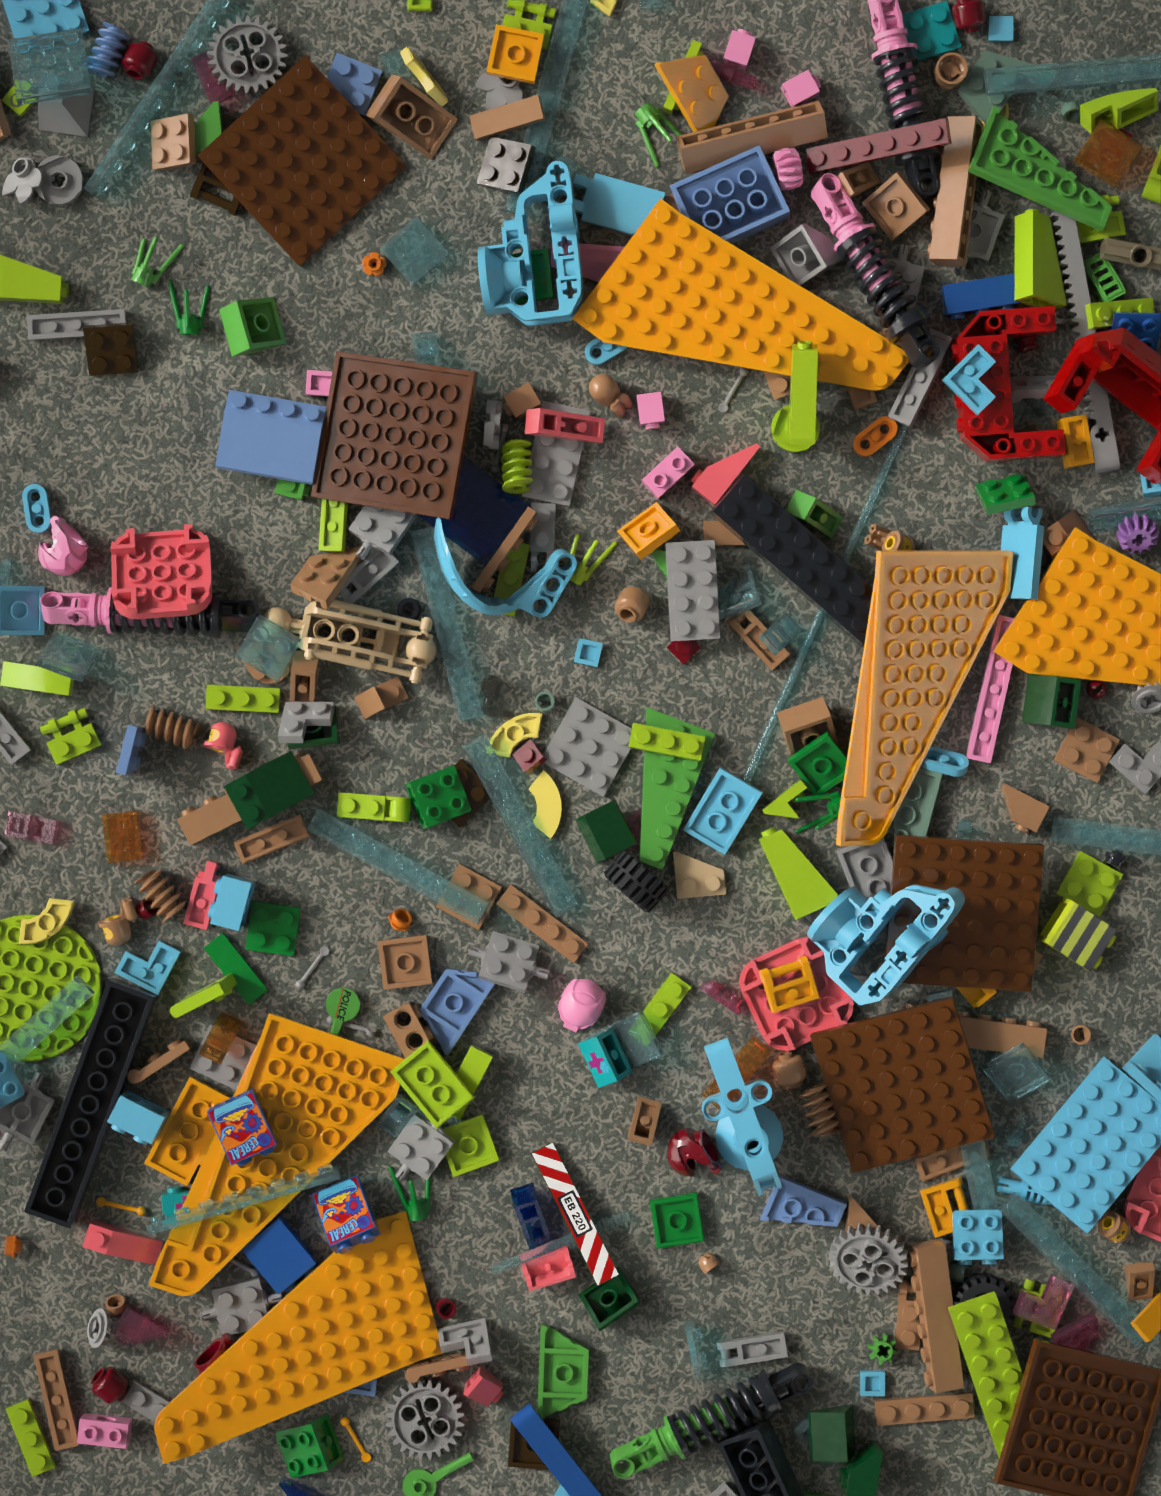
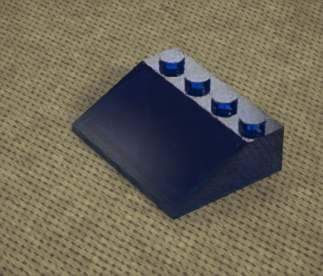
[417,456,531,566]

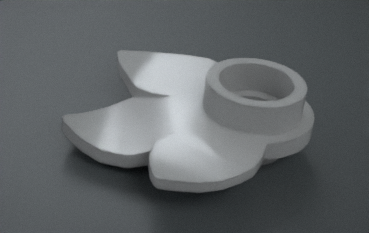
[475,72,523,110]
[2,157,42,204]

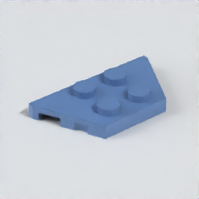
[419,968,495,1056]

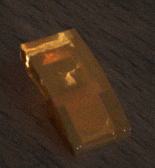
[199,1012,243,1065]

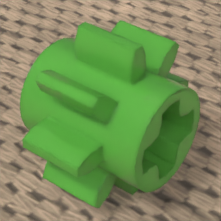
[867,1333,898,1365]

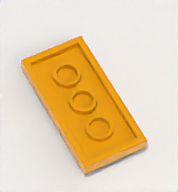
[144,1076,232,1186]

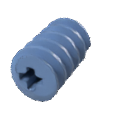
[84,22,130,78]

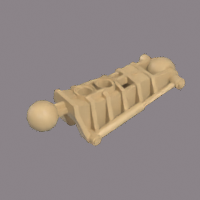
[261,599,436,684]

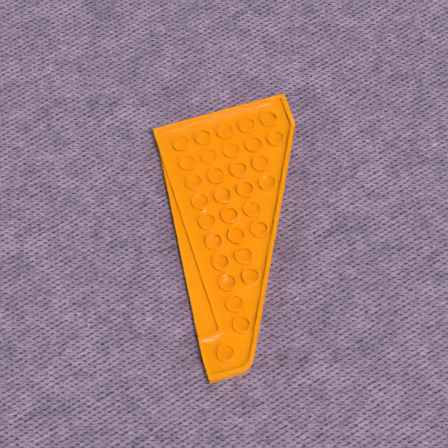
[572,198,909,391]
[993,527,1161,686]
[836,550,1013,847]
[149,1012,405,1296]
[154,1211,443,1464]

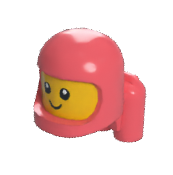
[203,722,243,771]

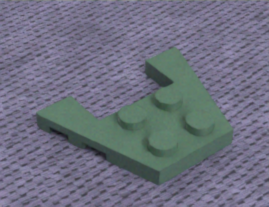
[957,50,1059,124]

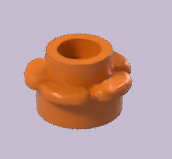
[362,252,386,276]
[389,908,412,931]
[4,1234,21,1259]

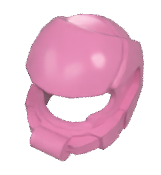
[38,516,89,576]
[558,979,606,1032]

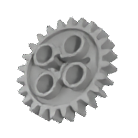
[207,15,287,96]
[828,1223,909,1295]
[385,1378,465,1460]

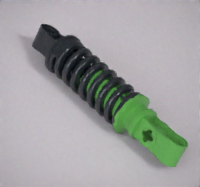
[610,1363,813,1478]

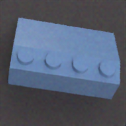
[670,145,790,244]
[215,390,326,485]

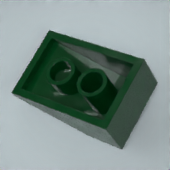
[223,751,315,830]

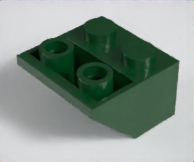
[1021,674,1081,729]

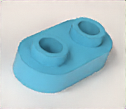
[585,338,628,366]
[22,484,52,533]
[921,747,969,777]

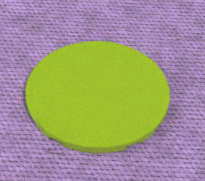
[0,914,102,1061]

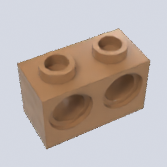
[383,1001,435,1059]

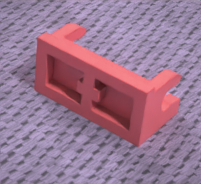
[520,1243,576,1292]

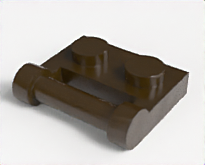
[190,163,241,216]

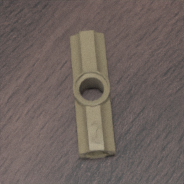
[1100,237,1161,270]

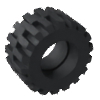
[604,850,669,913]
[952,1272,1016,1325]

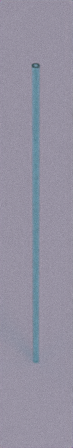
[742,327,952,784]

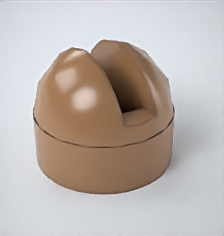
[1071,1024,1091,1045]
[699,1253,720,1274]
[105,1294,126,1316]

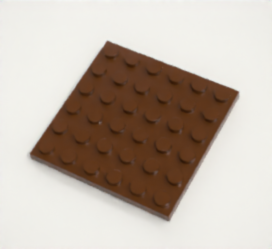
[198,55,406,266]
[311,351,478,520]
[885,834,1045,992]
[810,996,995,1173]
[993,1338,1161,1496]

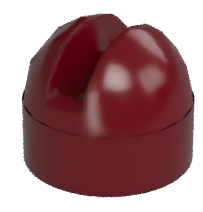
[1086,680,1107,699]
[135,898,157,919]
[436,1297,456,1319]

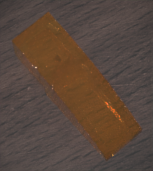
[702,1035,772,1110]

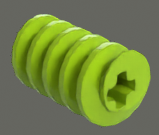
[500,439,533,494]

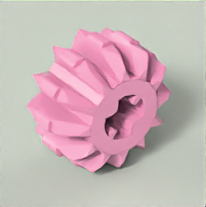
[772,148,804,191]

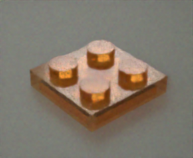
[1073,119,1142,188]

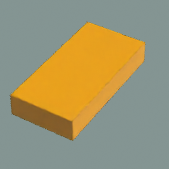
[1130,1291,1161,1342]

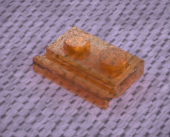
[102,810,144,863]

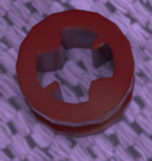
[1014,336,1039,353]

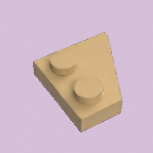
[673,851,726,899]

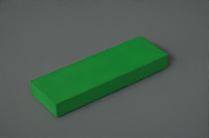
[204,933,269,1005]

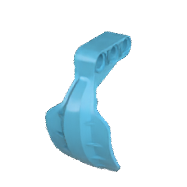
[434,517,577,618]

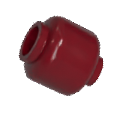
[952,0,986,33]
[122,41,158,80]
[91,1367,128,1404]

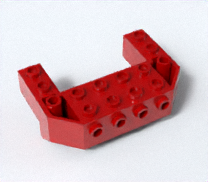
[951,306,1065,463]
[1043,328,1161,484]

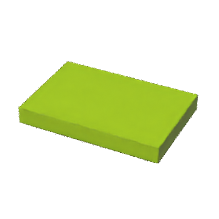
[390,1040,475,1129]

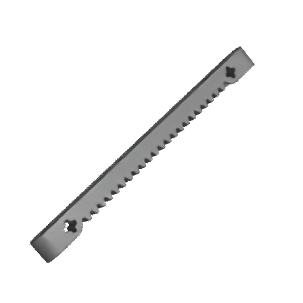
[1050,157,1120,474]

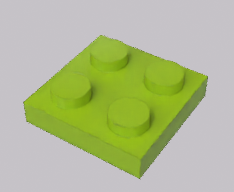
[1056,851,1123,917]
[443,1113,500,1177]

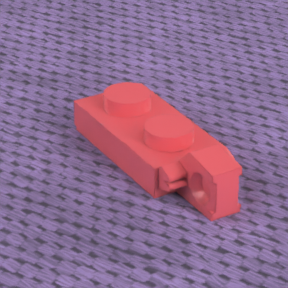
[183,860,221,930]

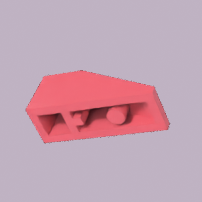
[524,408,605,443]
[691,443,760,506]
[82,1219,164,1265]

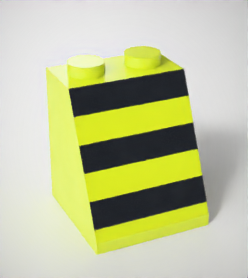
[1037,898,1117,972]

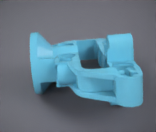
[478,161,583,326]
[807,884,965,1005]
[701,1038,784,1196]

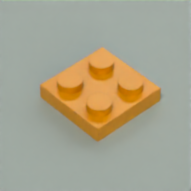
[486,24,544,84]
[617,502,680,560]

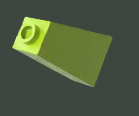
[1014,209,1066,309]
[0,255,69,304]
[789,340,818,444]
[758,827,839,920]

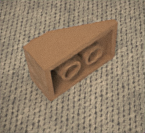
[365,74,458,160]

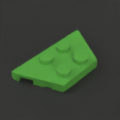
[537,1324,589,1419]

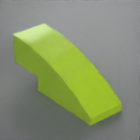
[1080,88,1158,134]
[0,662,75,696]
[453,1044,493,1119]

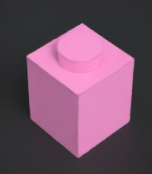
[722,29,756,71]
[781,70,821,107]
[636,392,665,430]

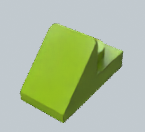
[761,780,807,819]

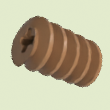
[144,705,199,750]
[134,869,186,923]
[799,1083,841,1137]

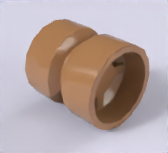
[933,53,968,91]

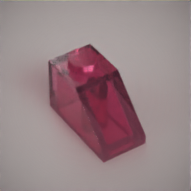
[112,1304,172,1346]

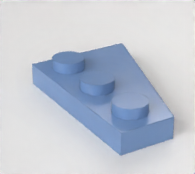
[760,1174,847,1227]

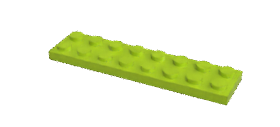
[948,1291,1023,1459]

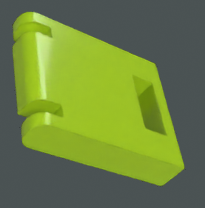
[170,973,237,1018]

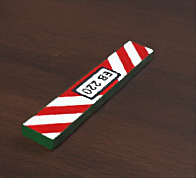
[531,1142,619,1286]

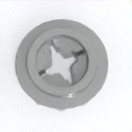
[1131,682,1161,713]
[87,1308,113,1349]

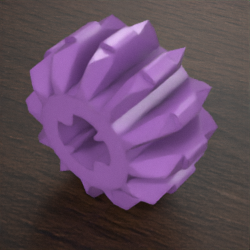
[1116,513,1159,555]

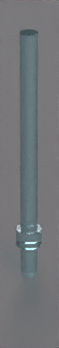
[490,1211,630,1275]

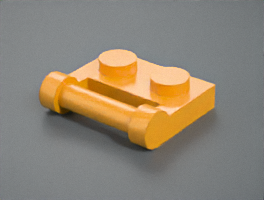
[759,956,819,1013]
[919,1177,969,1238]

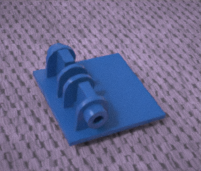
[1107,312,1161,351]

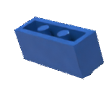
[940,273,1020,321]

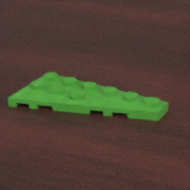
[968,105,1112,231]
[639,707,715,871]

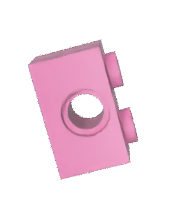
[642,447,695,500]
[77,1413,133,1449]

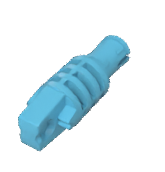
[997,1176,1052,1205]

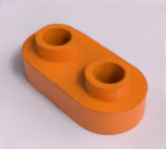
[853,416,897,457]

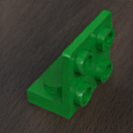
[405,766,471,830]
[275,1413,344,1478]

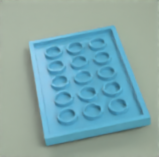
[1010,1057,1161,1234]

